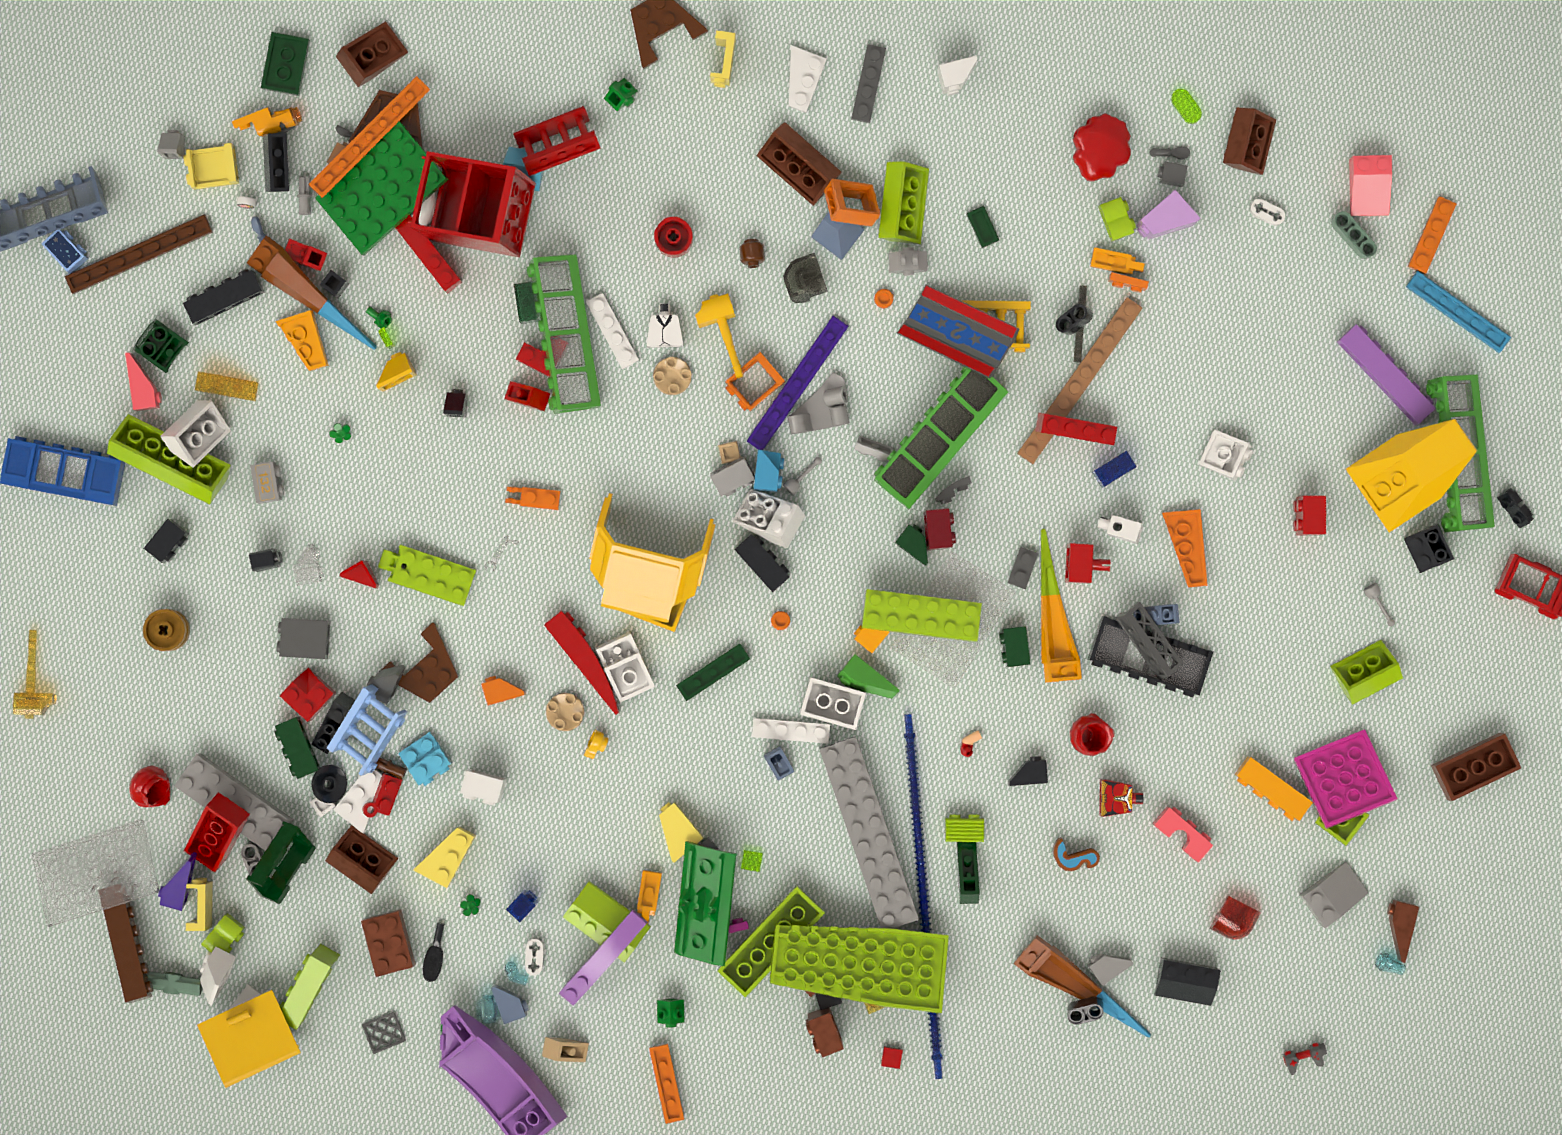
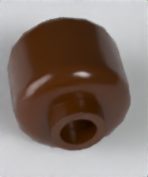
[739,239,765,268]

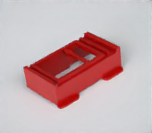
[1494,554,1562,620]

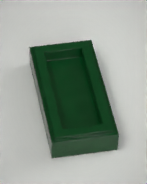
[966,206,999,248]

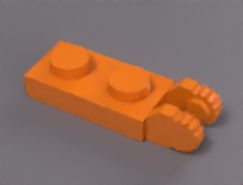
[505,487,561,510]

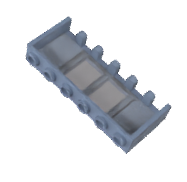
[0,166,108,252]

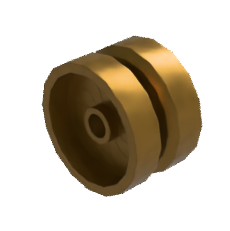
[143,609,190,651]

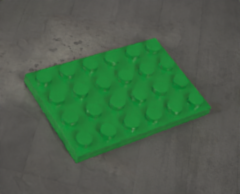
[315,122,449,256]

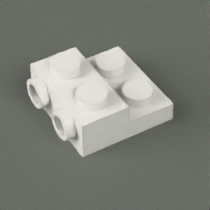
[1199,429,1253,481]

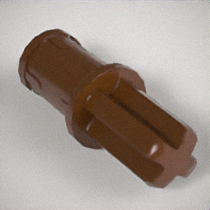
[376,757,407,780]

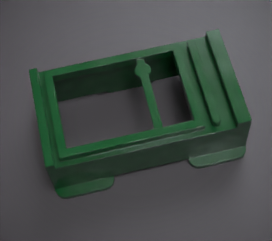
[246,821,316,904]

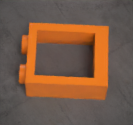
[824,178,880,227]
[725,352,785,412]

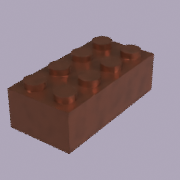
[1431,733,1521,801]

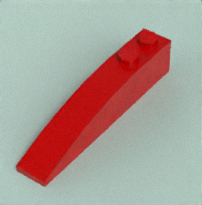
[396,215,462,294]
[544,611,619,715]

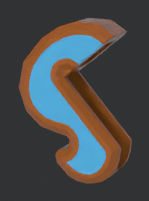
[1052,837,1100,871]

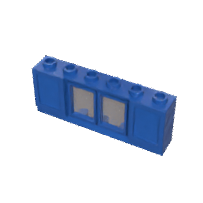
[0,436,125,506]

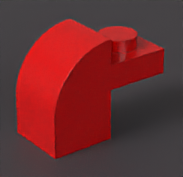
[284,238,327,271]

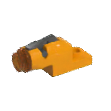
[232,107,303,137]

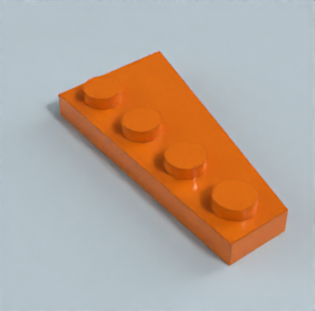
[1162,509,1208,587]

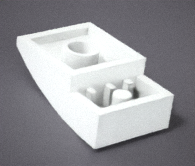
[595,631,655,702]

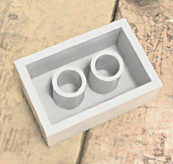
[800,677,866,730]

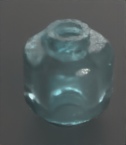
[476,995,501,1024]

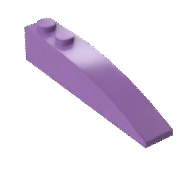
[559,910,647,1006]

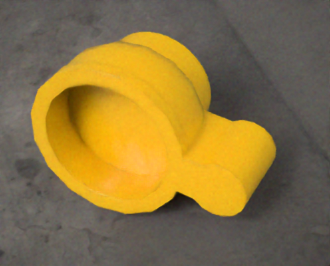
[584,729,609,759]

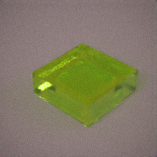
[378,327,395,349]
[741,850,763,872]

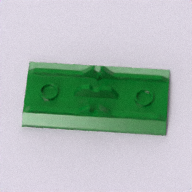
[674,841,737,966]

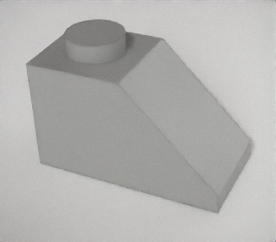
[157,130,185,159]
[1088,954,1134,986]

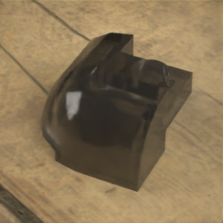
[783,253,828,303]

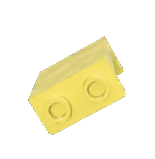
[710,30,736,88]
[183,143,240,190]
[186,878,213,931]

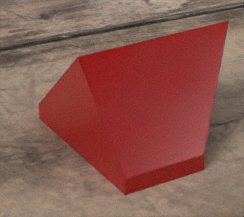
[339,560,379,589]

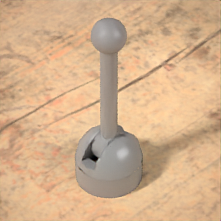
[783,457,822,496]
[1363,583,1395,627]

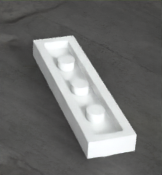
[586,293,639,370]
[752,718,830,744]

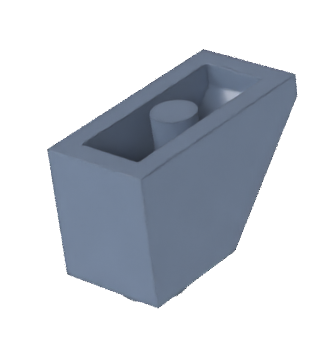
[491,985,529,1024]

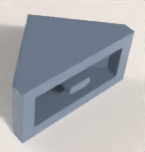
[763,746,795,781]

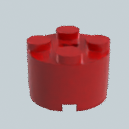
[654,217,693,258]

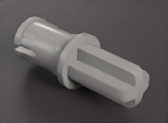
[297,176,312,215]

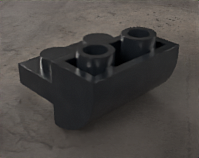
[1404,523,1455,573]

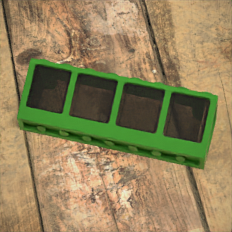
[874,367,1008,510]

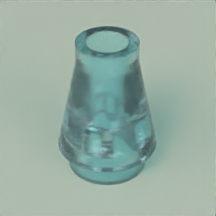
[1375,953,1406,975]

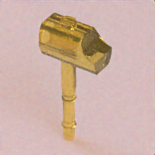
[13,630,56,719]

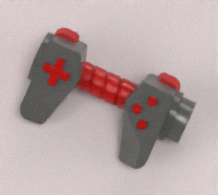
[1282,1043,1327,1075]

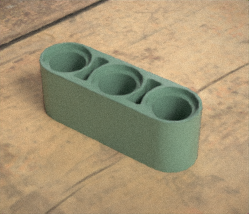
[1331,211,1377,259]

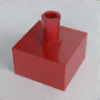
[1065,543,1111,584]

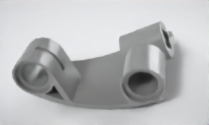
[788,372,850,435]

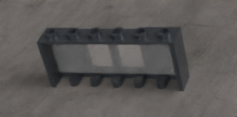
[1087,616,1214,698]

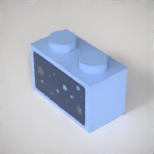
[41,230,88,274]

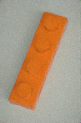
[1407,196,1457,274]
[649,1043,685,1124]

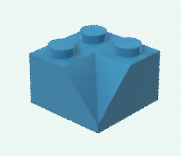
[754,450,785,492]

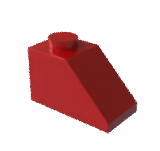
[504,381,550,412]

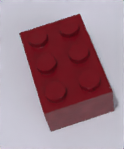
[923,508,956,551]

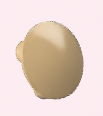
[653,357,692,395]
[546,693,584,731]

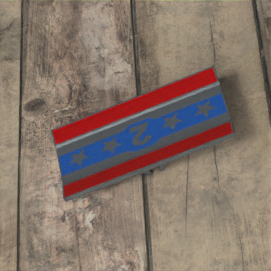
[897,284,1019,379]

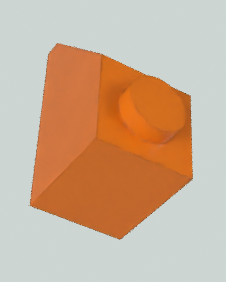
[481,676,526,706]

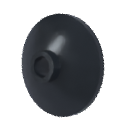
[311,765,347,803]

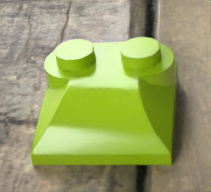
[1315,813,1369,846]

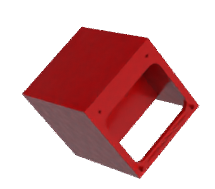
[408,151,536,258]

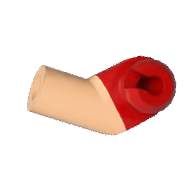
[960,730,982,757]

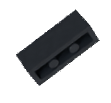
[263,133,289,192]
[734,534,790,593]

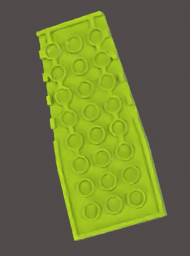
[770,925,949,1013]

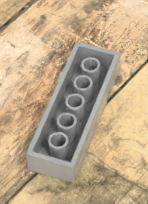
[174,753,294,851]

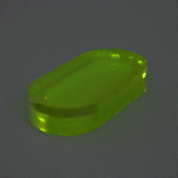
[1171,89,1202,124]

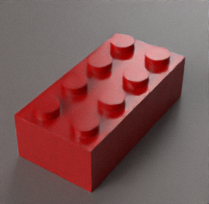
[184,792,250,872]

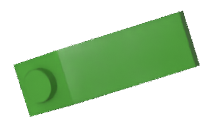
[837,654,900,699]

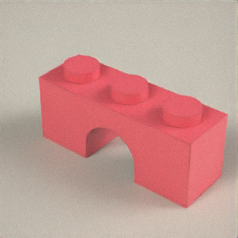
[1152,807,1213,863]

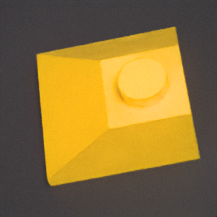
[376,352,417,392]

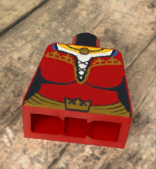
[1099,779,1143,817]

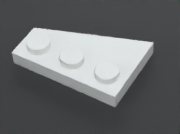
[789,45,827,113]
[333,769,382,834]

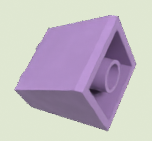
[1136,190,1201,239]

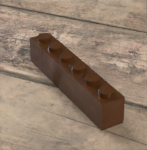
[98,884,154,1003]

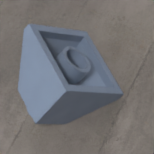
[811,212,865,260]

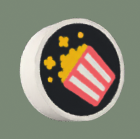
[236,196,256,209]

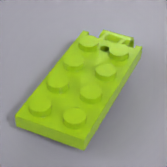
[378,545,476,606]

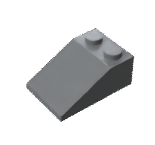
[1299,862,1368,928]

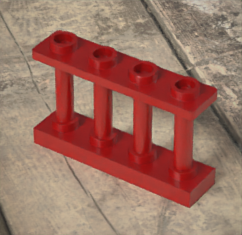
[513,106,601,176]

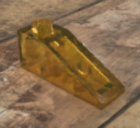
[195,371,259,401]

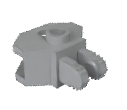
[888,247,928,276]

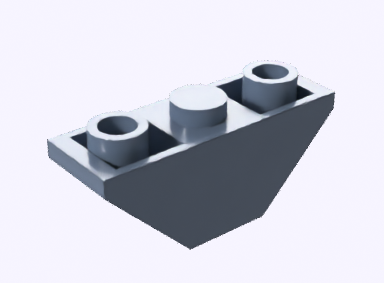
[1133,604,1180,626]

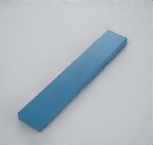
[1406,271,1511,353]

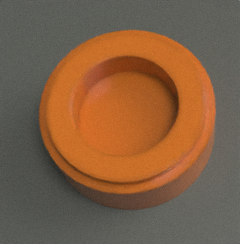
[874,289,893,309]
[771,611,790,630]

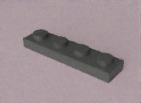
[851,44,886,124]

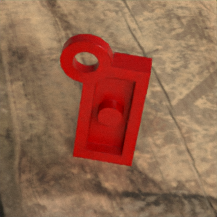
[362,773,402,817]

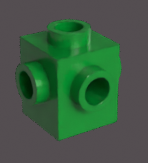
[604,78,638,111]
[657,998,685,1028]

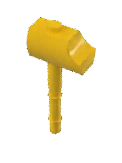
[695,293,744,378]

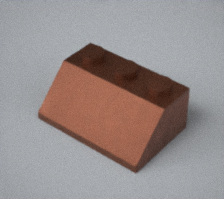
[1223,107,1276,175]
[325,825,398,894]

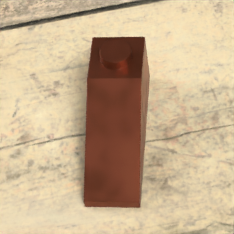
[1387,900,1419,963]

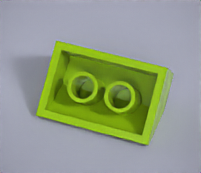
[1330,640,1403,705]

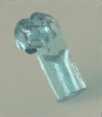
[505,961,529,986]

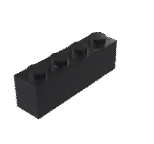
[183,269,265,325]

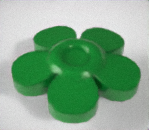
[329,423,351,443]
[460,894,481,916]

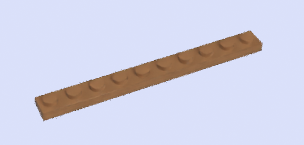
[1017,297,1142,465]

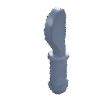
[251,216,266,243]

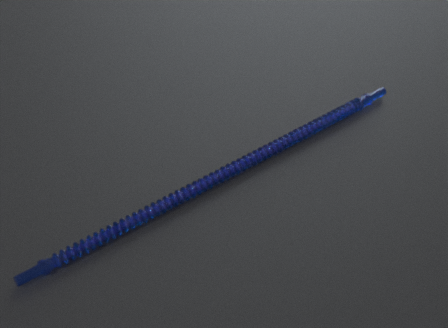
[904,714,943,1079]

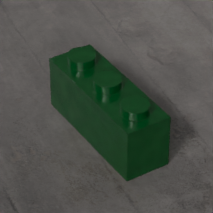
[274,717,320,779]

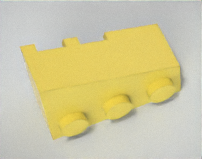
[413,826,476,888]

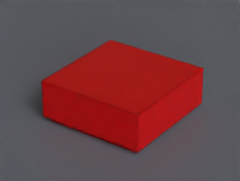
[881,1046,903,1069]

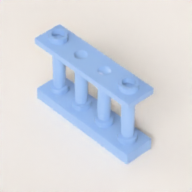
[327,684,407,776]

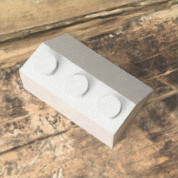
[161,400,231,467]

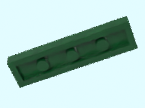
[676,644,750,701]

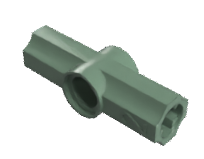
[147,971,203,996]

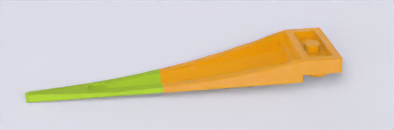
[1041,529,1082,683]

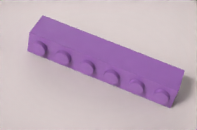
[1337,324,1436,425]

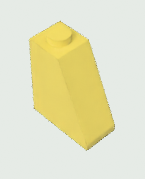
[659,802,704,863]

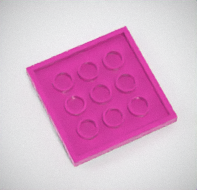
[1293,729,1398,829]

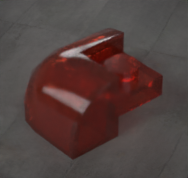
[1209,895,1261,940]

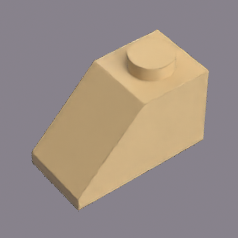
[542,1037,589,1062]

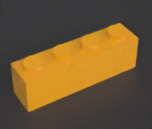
[1234,756,1313,821]

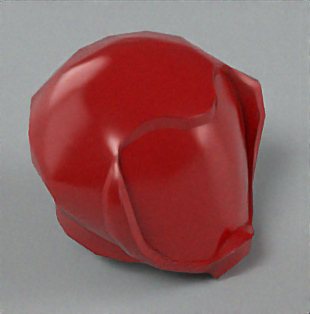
[1070,713,1115,757]
[129,765,171,808]

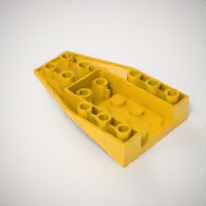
[1346,419,1477,533]

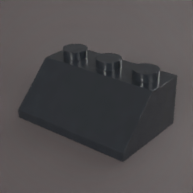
[1154,957,1221,1006]

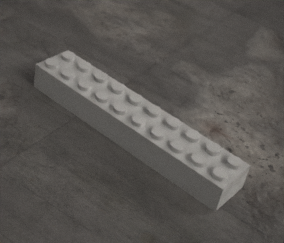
[819,736,919,929]

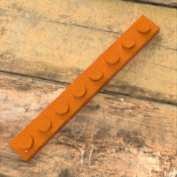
[308,76,430,198]

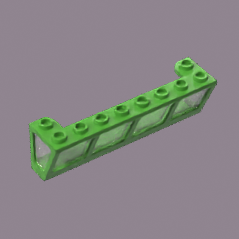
[527,254,601,414]
[1426,374,1495,533]

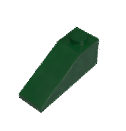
[957,842,980,904]

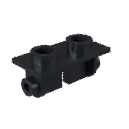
[1497,488,1534,529]

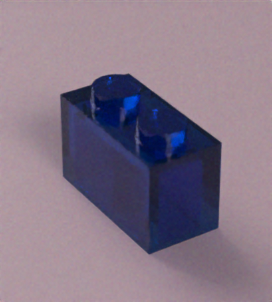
[1092,451,1137,488]
[506,889,539,922]

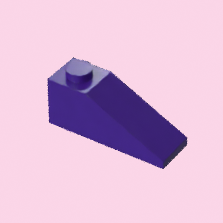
[158,852,197,911]

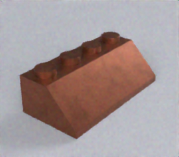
[756,122,842,206]

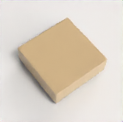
[718,441,740,464]

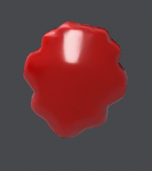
[1072,113,1131,182]

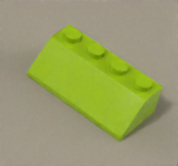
[878,161,929,244]
[563,881,651,963]

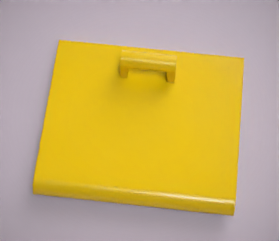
[197,990,301,1088]

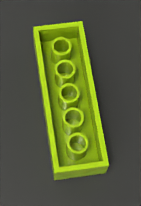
[107,414,231,505]
[861,589,982,642]
[717,885,825,997]

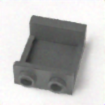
[276,618,331,659]

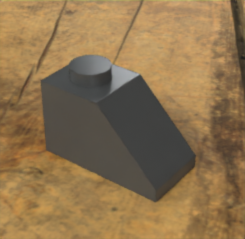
[367,665,406,705]

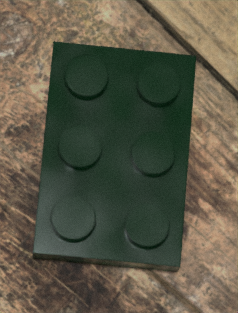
[260,32,310,96]

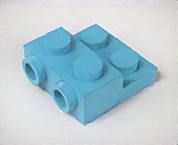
[398,732,452,786]

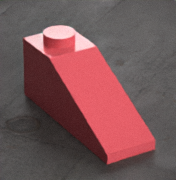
[125,352,162,411]

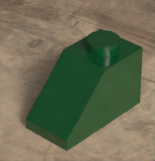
[895,524,928,566]

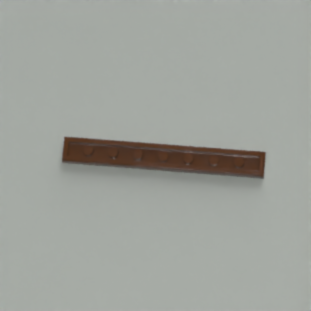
[64,214,213,295]

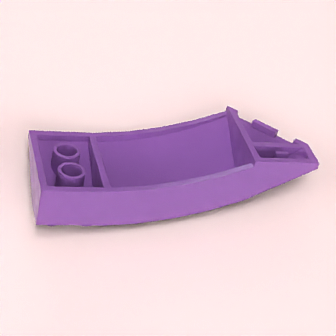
[439,1005,568,1135]

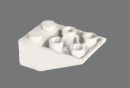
[733,489,805,548]

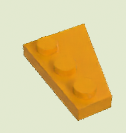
[275,310,329,371]

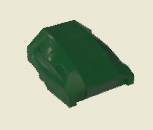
[133,318,189,373]

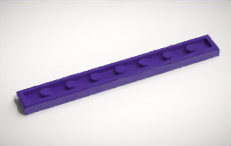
[746,316,849,450]

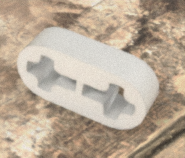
[1250,199,1285,226]
[525,938,544,976]

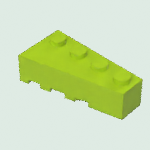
[280,943,340,1030]

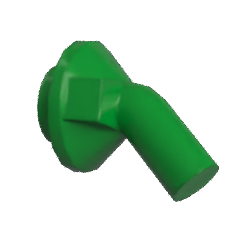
[365,306,392,329]

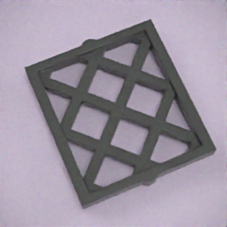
[362,1012,406,1054]

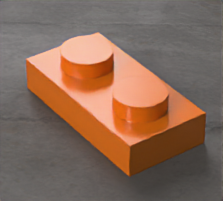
[1108,272,1149,293]

